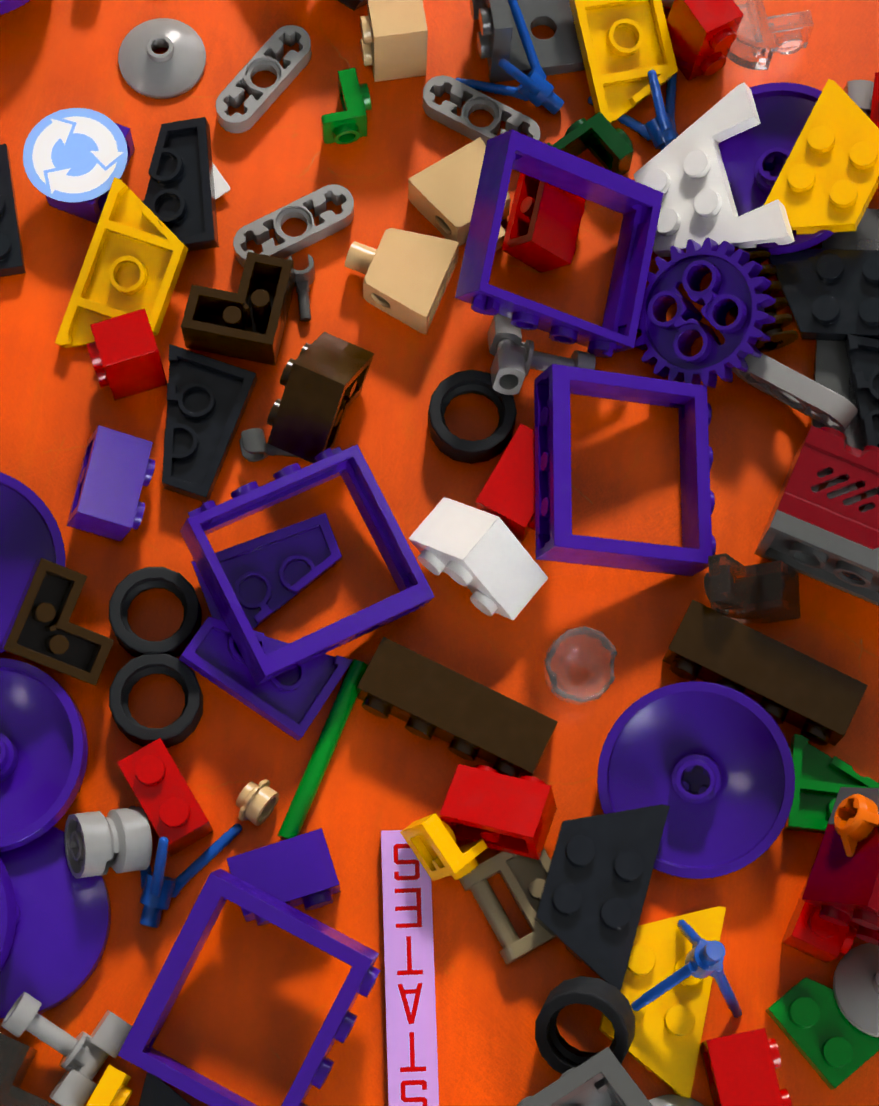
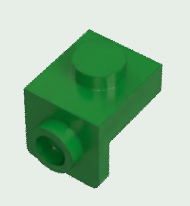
[321,68,372,144]

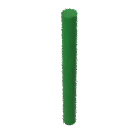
[277,659,368,840]

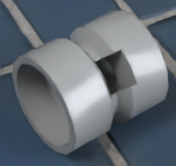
[64,806,152,879]

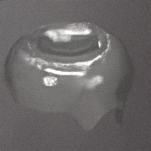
[543,626,617,705]

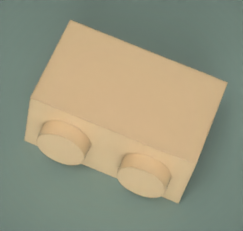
[360,0,428,82]

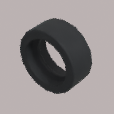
[428,370,517,464]
[109,567,202,657]
[109,653,203,748]
[535,976,635,1074]

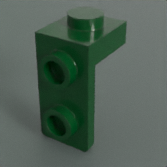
[546,112,634,175]

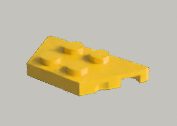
[569,0,678,124]
[764,79,879,235]
[55,177,189,348]
[599,906,726,1099]

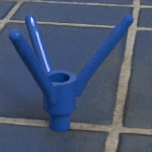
[456,0,565,115]
[588,63,679,150]
[130,806,242,928]
[631,920,742,1018]

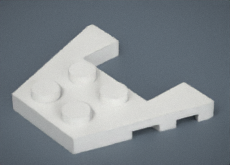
[633,82,795,258]

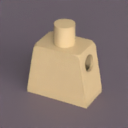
[408,137,511,251]
[345,228,459,335]

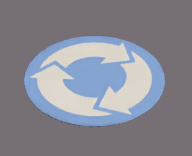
[23,108,128,203]

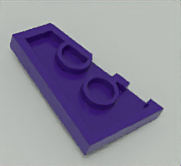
[192,513,342,630]
[179,617,353,741]

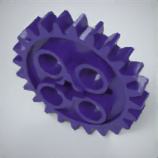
[634,238,776,388]

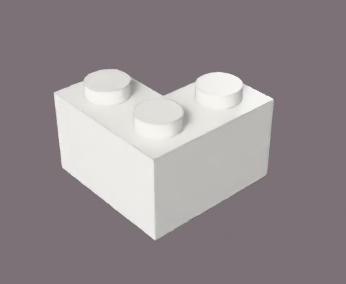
[408,497,548,620]

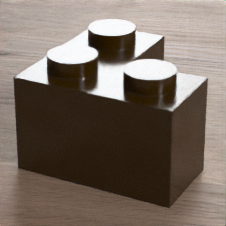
[181,252,295,366]
[267,332,374,463]
[0,558,114,686]

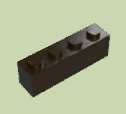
[662,600,868,746]
[357,637,558,778]

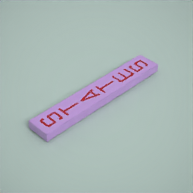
[381,830,439,1106]

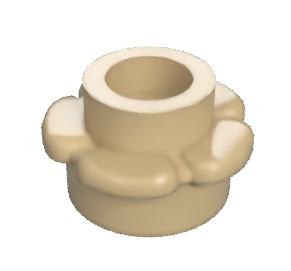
[235,779,280,826]

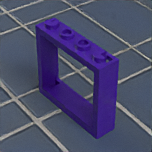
[455,129,663,358]
[534,364,716,577]
[180,444,435,686]
[117,868,381,1106]

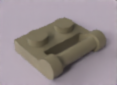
[459,847,556,965]

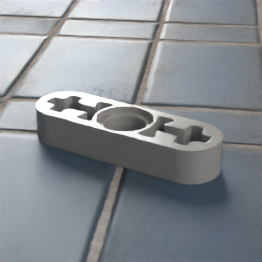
[216,25,312,133]
[423,75,540,145]
[233,184,354,267]
[732,352,858,432]

